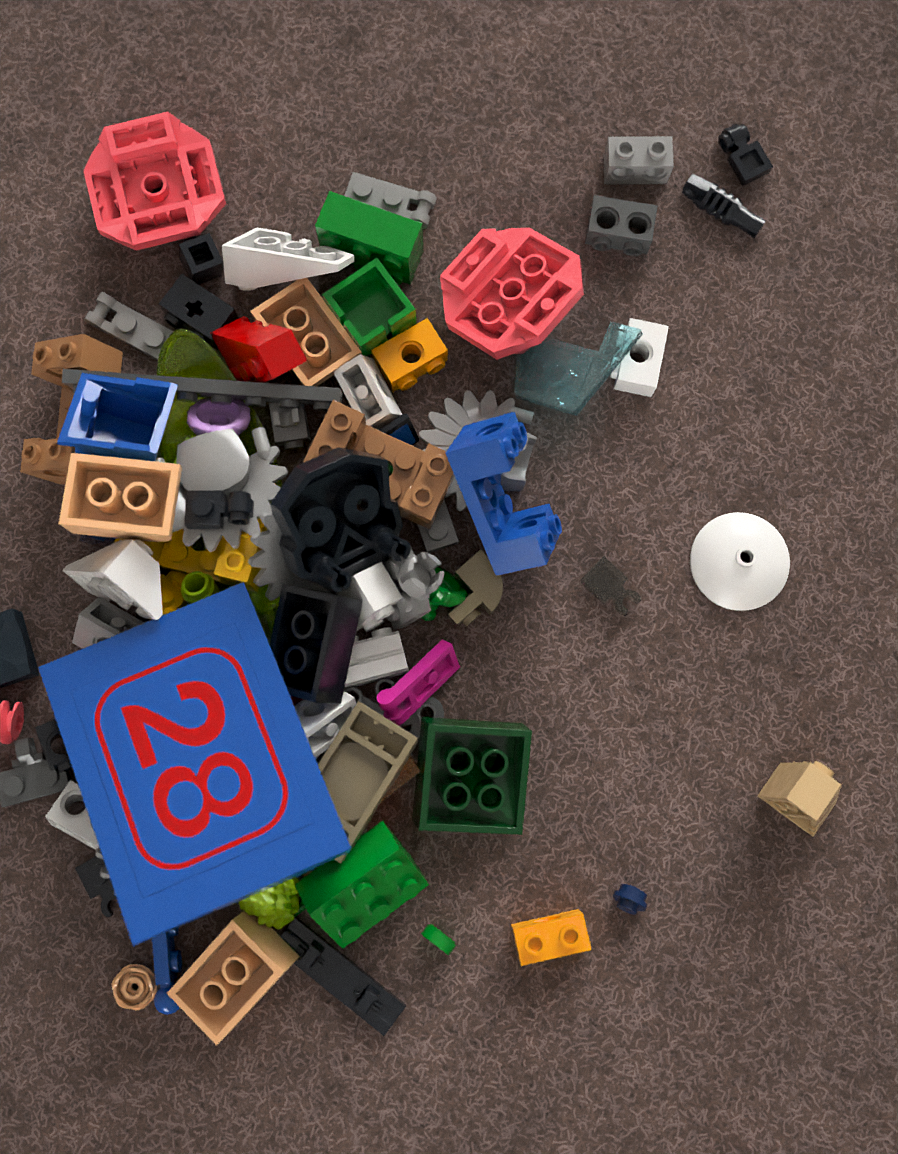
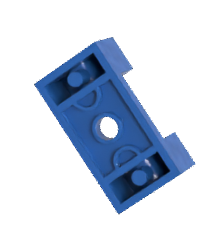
[445,412,562,576]

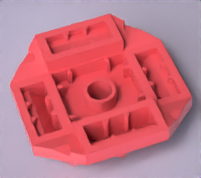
[83,112,226,251]

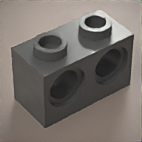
[585,195,658,256]

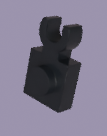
[75,856,117,918]

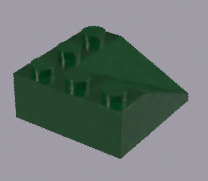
[412,717,532,835]

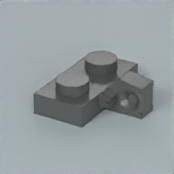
[0,737,71,808]

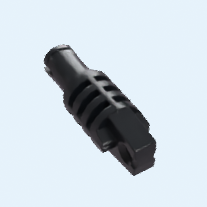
[682,174,766,238]

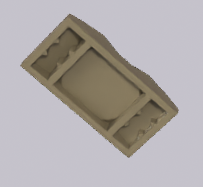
[318,701,419,863]

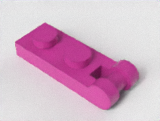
[376,639,460,726]

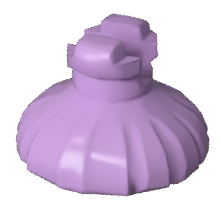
[187,398,251,436]

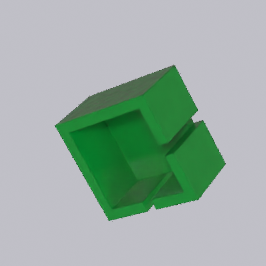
[322,258,417,357]

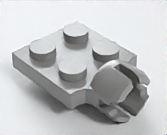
[383,545,444,630]

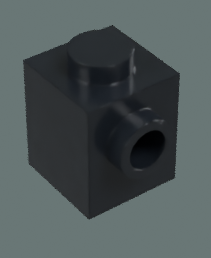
[179,233,223,285]

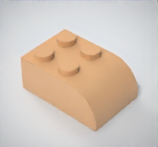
[250,278,362,386]
[59,453,182,542]
[167,911,300,1046]

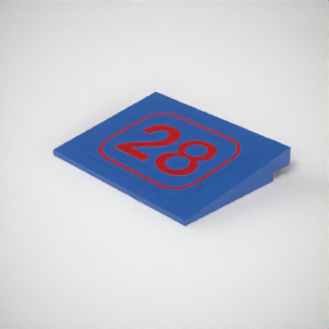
[38,582,351,946]

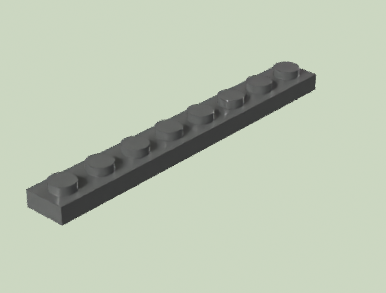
[62,369,342,412]

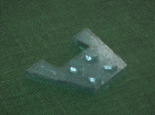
[514,322,643,416]

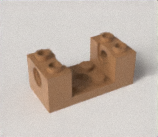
[20,334,123,484]
[303,400,455,529]

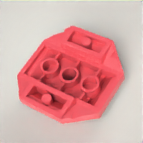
[440,228,584,360]

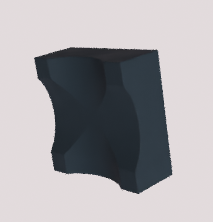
[0,608,40,688]

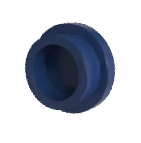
[613,884,647,915]

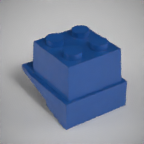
[57,373,178,462]

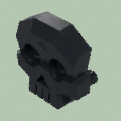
[270,447,411,592]

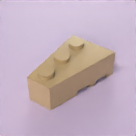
[758,761,841,837]

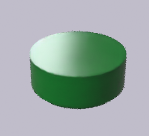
[421,923,456,956]

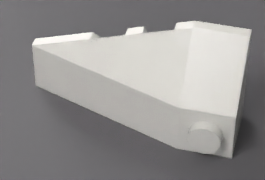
[222,228,354,291]
[62,539,163,620]

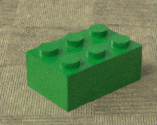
[315,191,424,285]
[295,820,429,949]

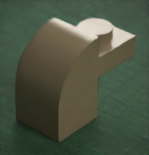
[448,549,503,628]

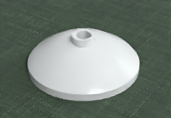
[690,513,790,611]

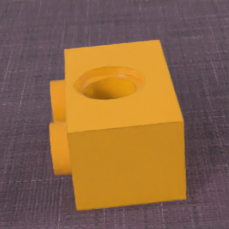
[371,318,448,392]
[511,909,591,966]

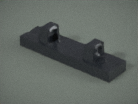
[281,917,406,1036]

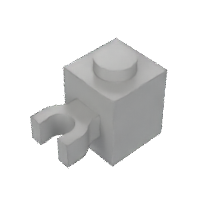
[269,402,311,450]

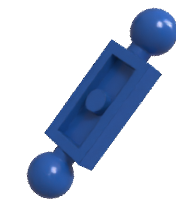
[152,927,182,1015]

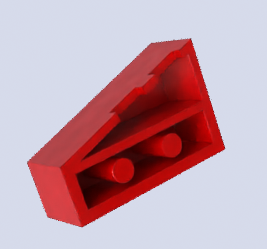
[210,316,307,383]

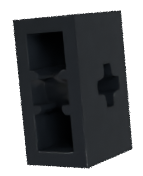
[159,274,239,350]

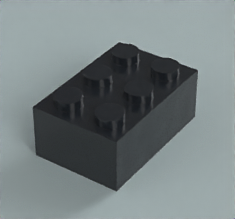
[270,584,363,704]

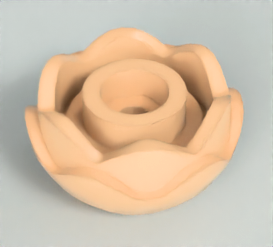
[112,964,157,1011]

